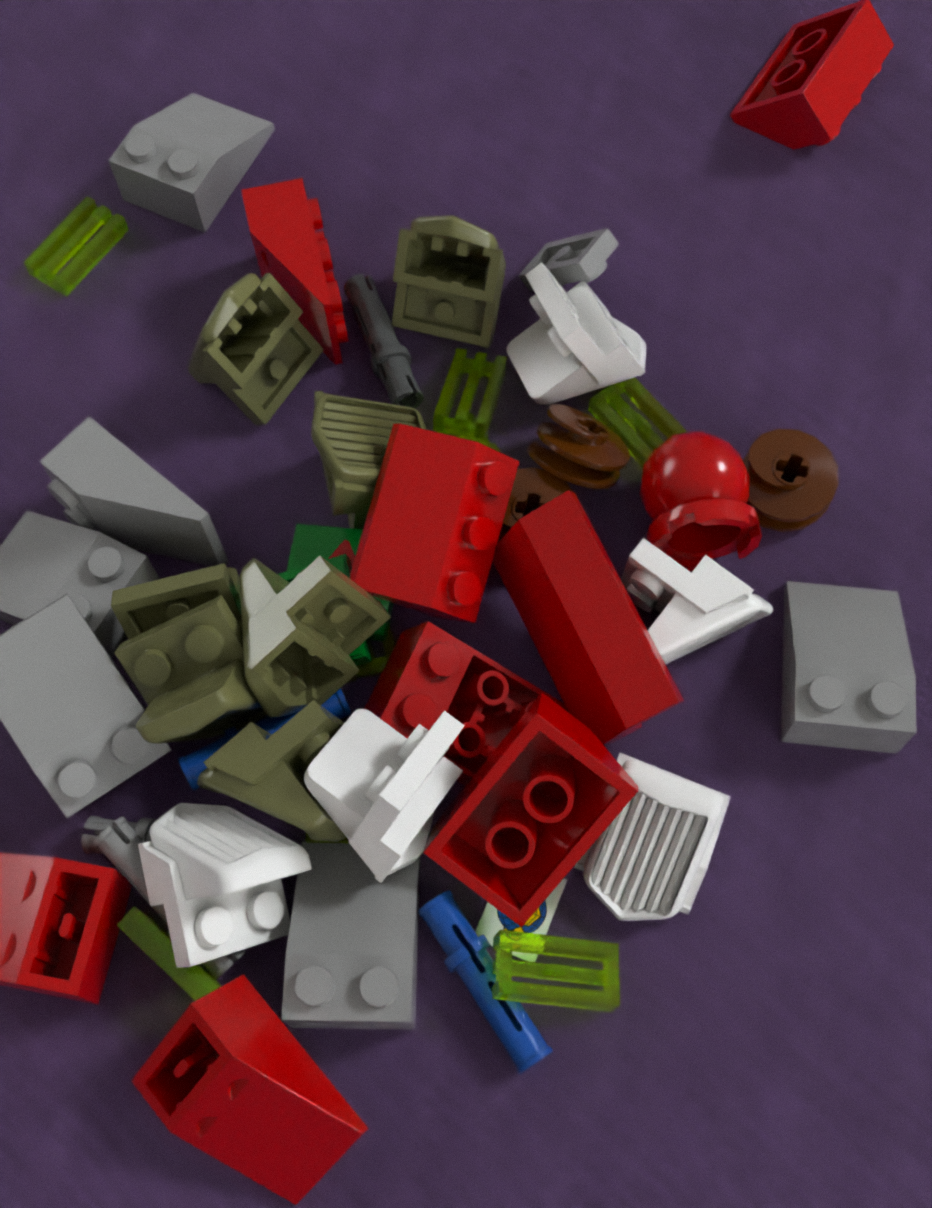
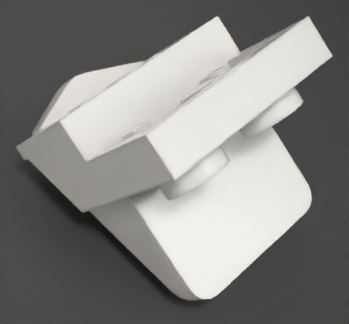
[506,262,647,405]
[621,538,773,665]
[304,708,465,883]
[574,753,731,921]
[138,803,312,968]

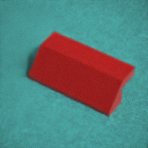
[492,490,684,747]

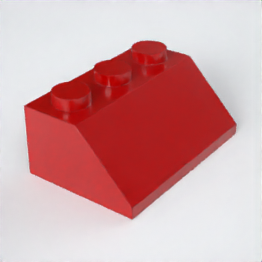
[730,0,894,150]
[349,423,520,623]
[423,692,638,927]

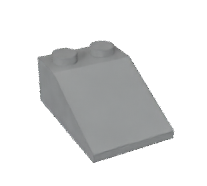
[108,93,275,232]
[39,416,229,566]
[0,511,160,658]
[781,581,917,754]
[0,593,171,818]
[281,842,420,1030]

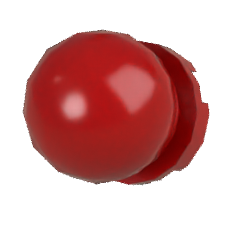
[640,431,762,572]

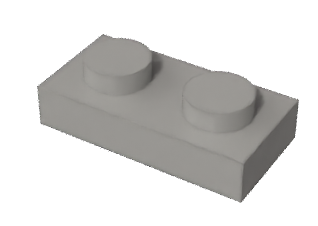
[518,228,619,291]

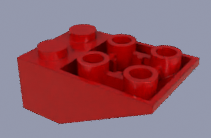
[241,178,349,365]
[364,621,567,785]
[0,852,132,1005]
[131,974,369,1205]

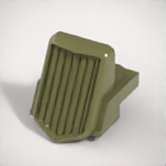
[392,215,506,348]
[188,273,324,425]
[311,391,426,529]
[240,556,391,717]
[111,563,242,639]
[114,595,267,744]
[197,700,346,841]

